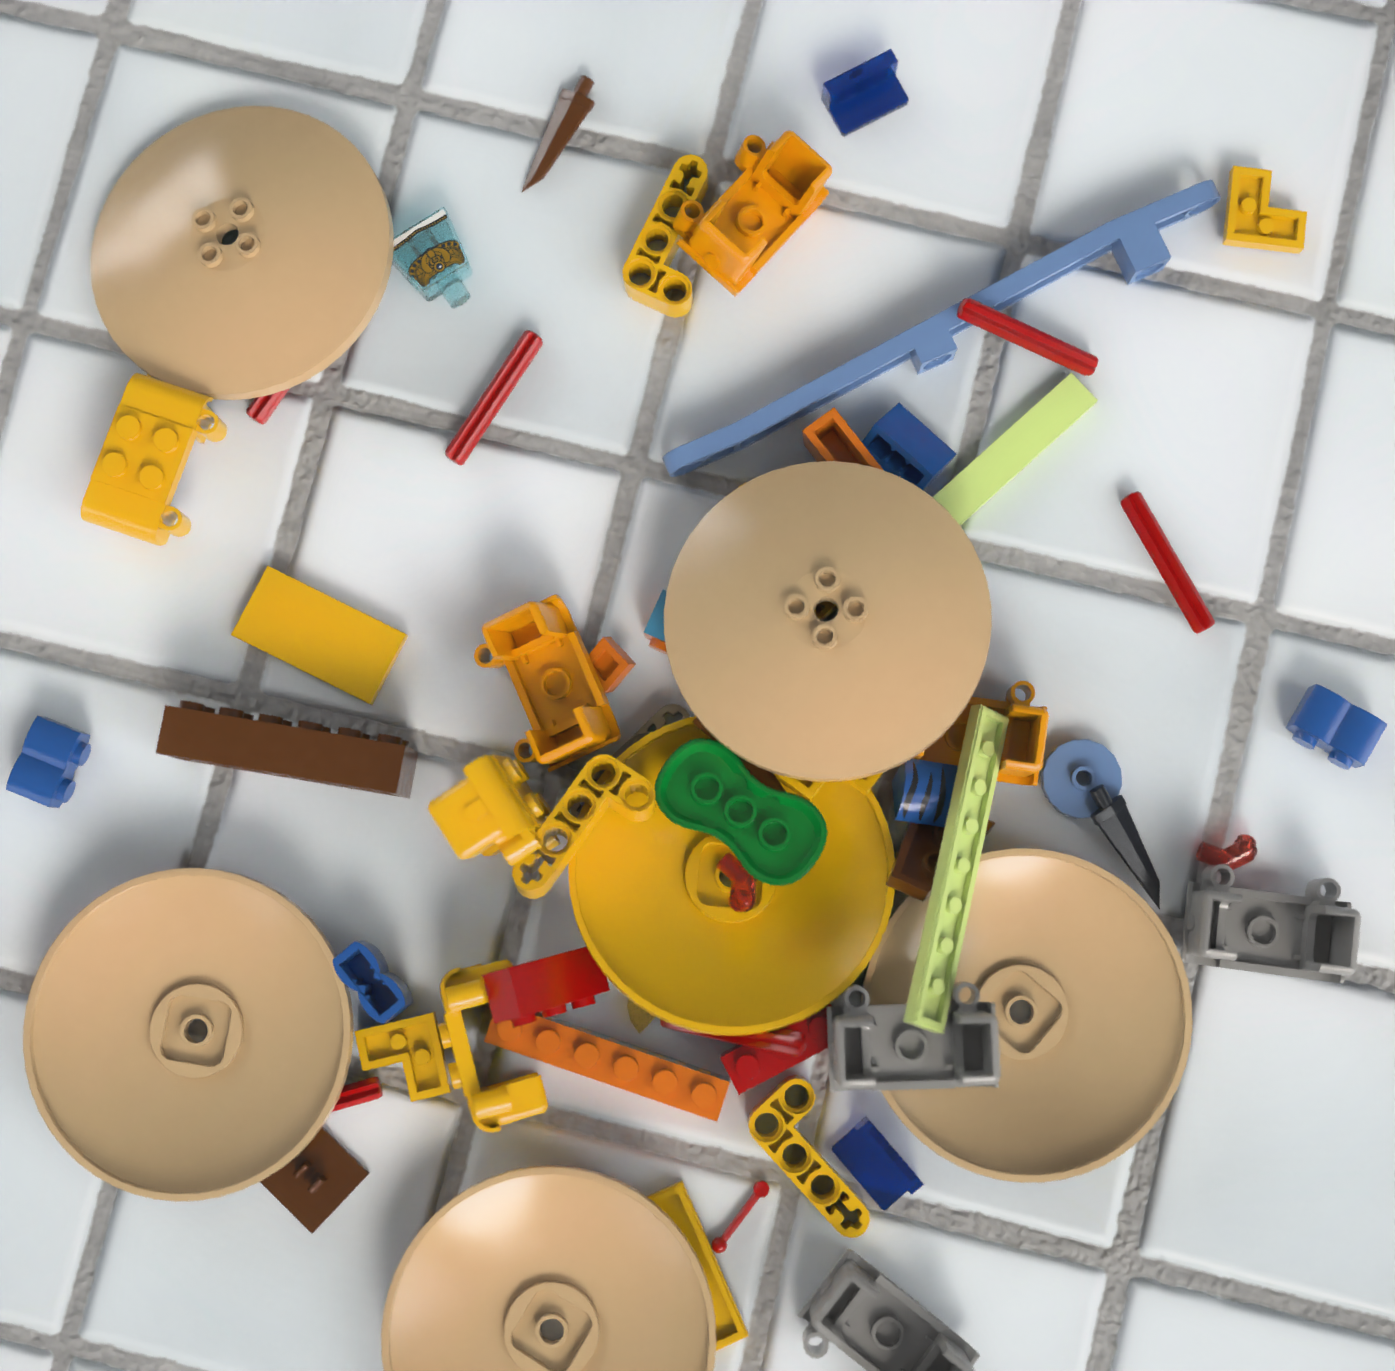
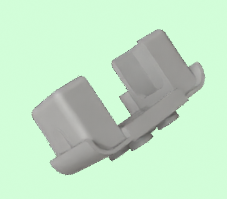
[1181,864,1361,983]
[827,981,1001,1093]
[797,1249,980,1371]

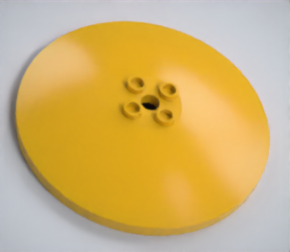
[568,716,895,1036]

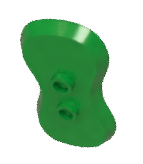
[654,738,828,886]

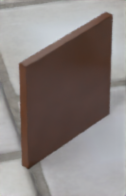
[260,1127,370,1234]

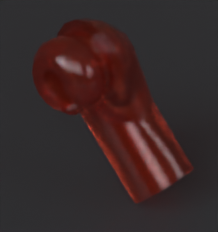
[1196,834,1258,870]
[716,852,757,912]

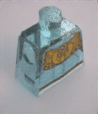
[392,206,473,308]

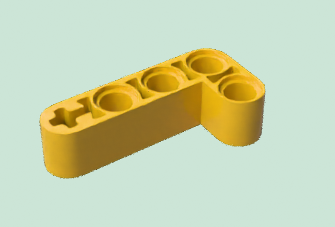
[622,154,708,318]
[512,754,656,899]
[748,1075,870,1238]

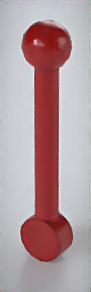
[711,1180,770,1253]

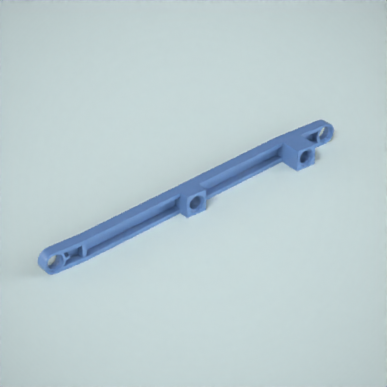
[662,180,1221,477]

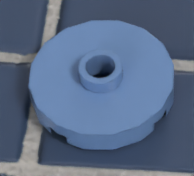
[1041,739,1122,819]

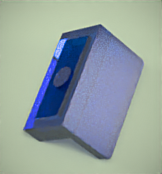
[821,49,909,137]
[831,1116,924,1210]

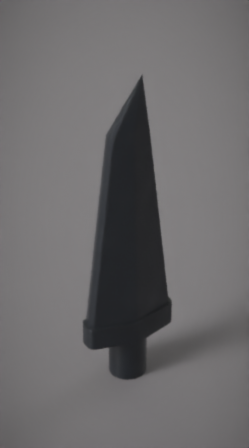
[1089,784,1160,910]

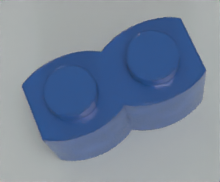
[1285,684,1388,770]
[6,715,91,808]
[332,940,414,1024]

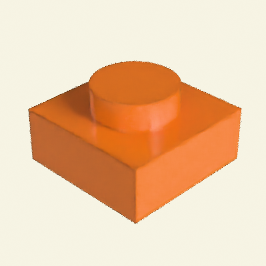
[589,636,636,693]

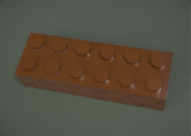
[156,700,418,799]

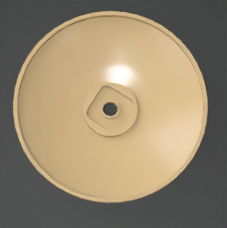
[90,106,394,400]
[664,461,992,782]
[861,848,1193,1183]
[23,868,354,1201]
[381,1165,716,1371]

